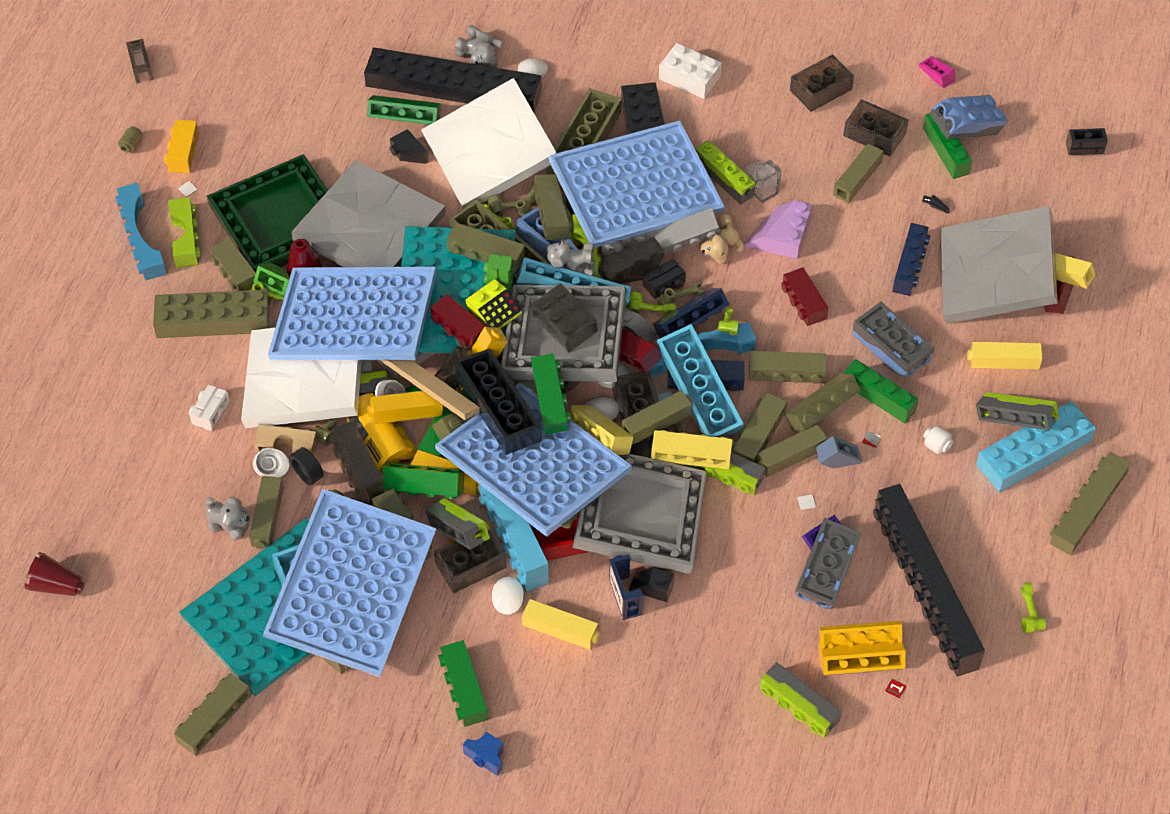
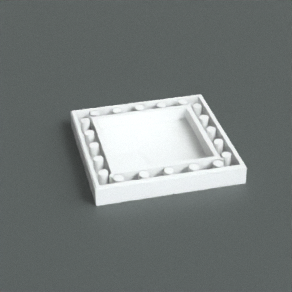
[421,78,557,209]
[241,328,362,428]

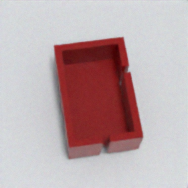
[531,517,589,561]

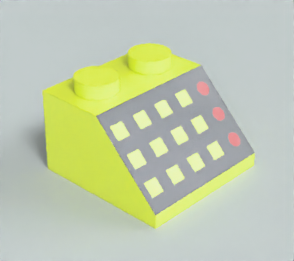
[466,279,522,329]

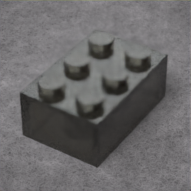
[790,54,854,112]
[843,99,909,157]
[531,283,598,353]
[434,529,507,594]

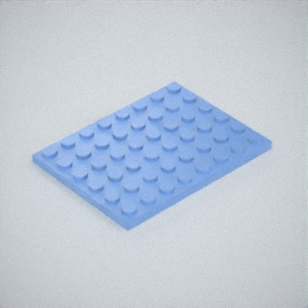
[549,121,725,247]
[268,267,437,360]
[435,382,632,537]
[263,489,436,677]

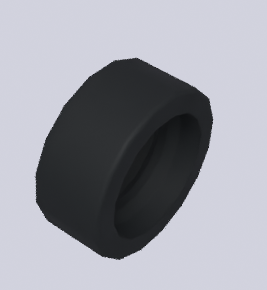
[289,447,324,485]

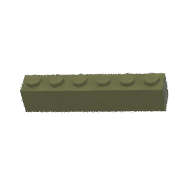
[1050,451,1131,556]

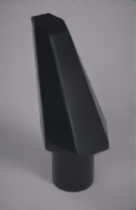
[922,195,950,214]

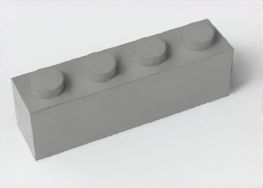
[644,208,722,258]

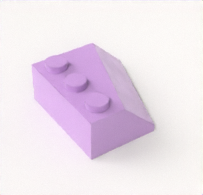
[744,200,812,259]

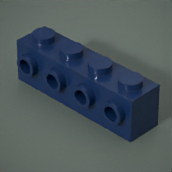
[892,223,931,296]
[652,288,730,338]

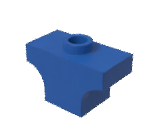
[463,731,504,776]

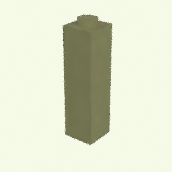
[833,143,883,204]
[622,390,693,445]
[756,425,828,477]
[249,476,284,549]

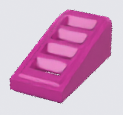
[919,56,956,88]

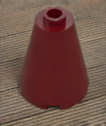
[286,239,322,277]
[24,552,85,596]

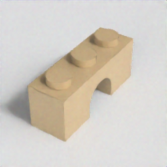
[254,425,318,455]

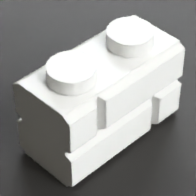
[189,385,230,431]

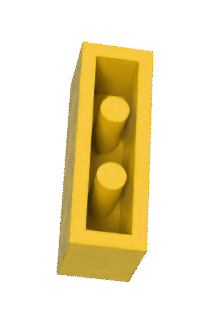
[164,120,199,173]

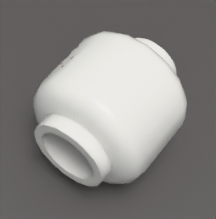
[923,425,953,454]

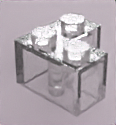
[741,159,782,203]

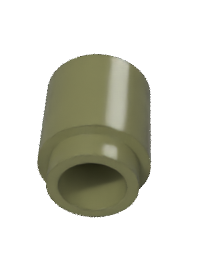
[118,126,142,153]

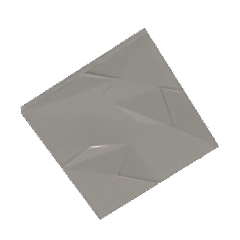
[292,160,445,267]
[941,206,1058,324]
[501,285,626,382]
[573,453,707,574]

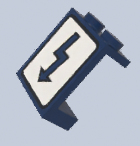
[609,555,643,620]

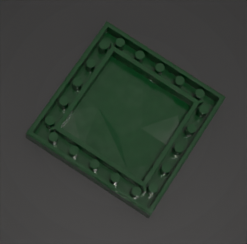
[207,154,328,273]

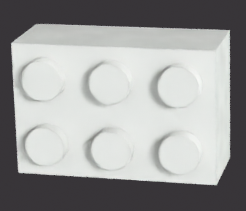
[659,43,722,99]

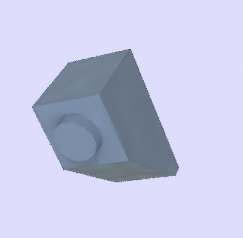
[816,436,862,468]

